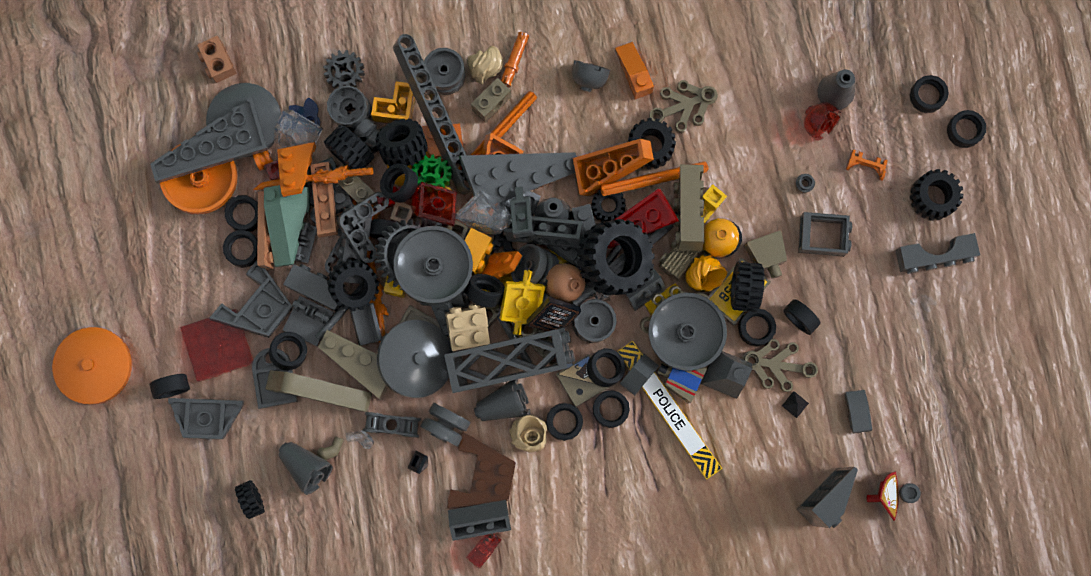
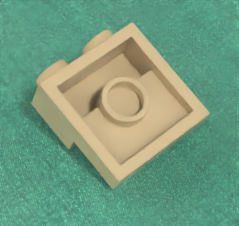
[445,303,490,351]

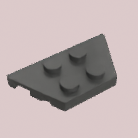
[168,398,245,439]

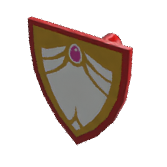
[866,471,898,521]

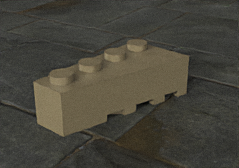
[674,164,704,251]
[318,330,388,400]

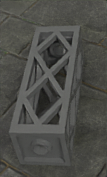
[444,327,575,393]

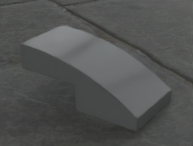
[845,390,872,434]

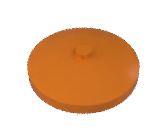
[160,144,238,214]
[52,327,132,405]

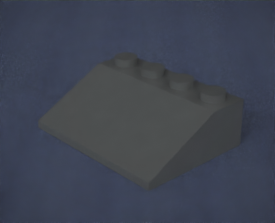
[797,467,858,528]

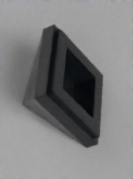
[782,391,809,418]
[408,451,428,474]

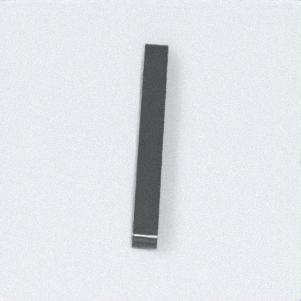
[393,34,471,195]

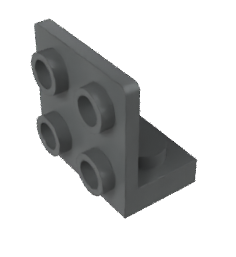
[618,268,666,311]

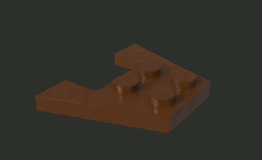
[447,432,516,509]

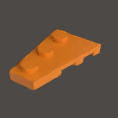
[277,142,316,197]

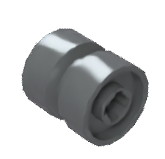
[353,118,380,154]

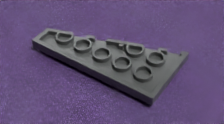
[150,96,268,183]
[458,152,577,211]

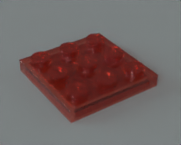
[180,309,253,382]

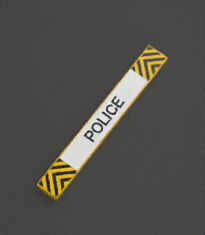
[617,341,723,480]

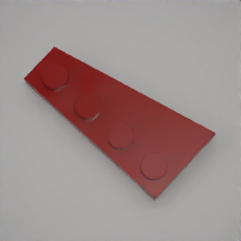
[607,189,679,249]

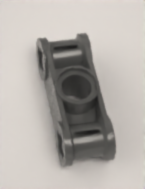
[363,412,421,438]

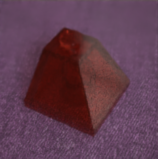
[411,182,457,227]

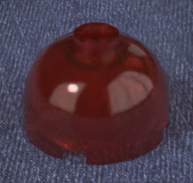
[804,102,841,141]

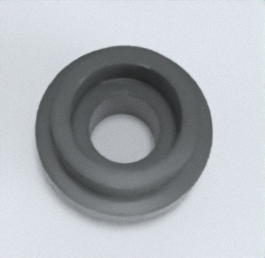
[796,174,815,193]

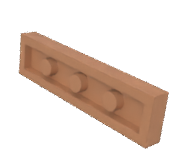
[310,162,338,238]
[257,191,274,270]

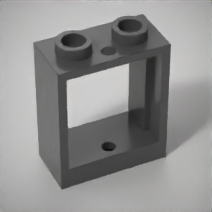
[798,212,852,257]

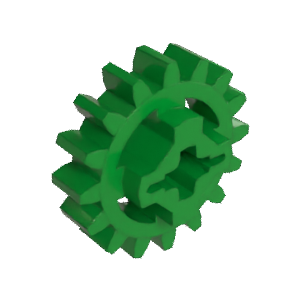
[412,154,452,195]

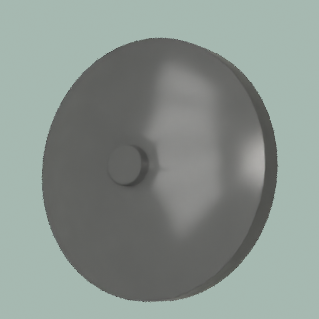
[206,83,283,157]
[394,226,473,305]
[648,293,727,371]
[377,320,453,398]

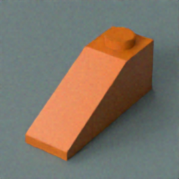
[615,42,654,99]

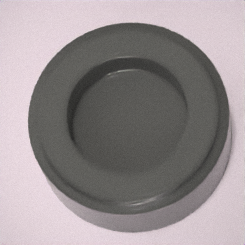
[899,483,921,503]

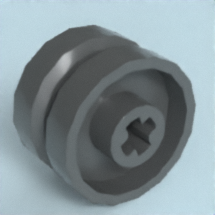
[424,48,466,95]
[511,244,559,290]
[572,299,617,343]
[420,402,471,447]

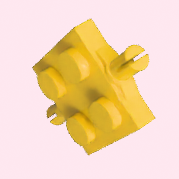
[499,270,545,335]

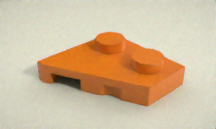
[482,251,522,279]

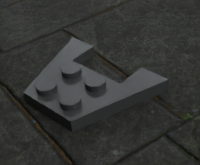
[210,261,293,338]

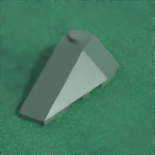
[264,185,310,267]

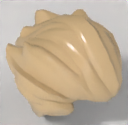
[467,46,503,85]
[509,415,547,452]

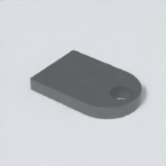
[252,348,298,409]

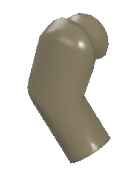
[317,436,344,460]

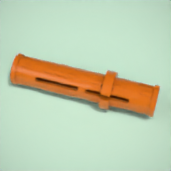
[501,32,529,87]

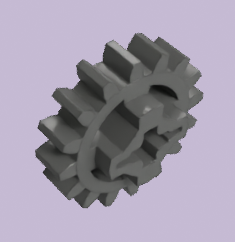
[323,50,365,89]

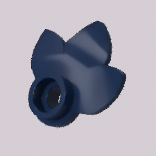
[287,98,321,133]

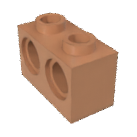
[197,35,237,83]

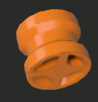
[253,150,274,171]

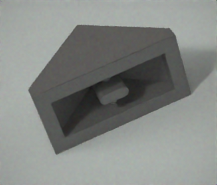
[620,354,659,396]

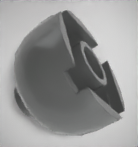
[572,60,610,92]

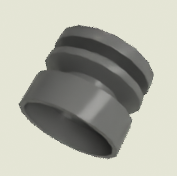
[327,86,372,131]

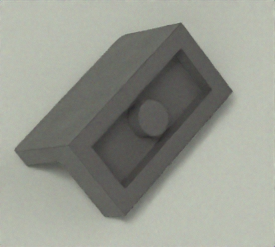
[349,303,382,346]

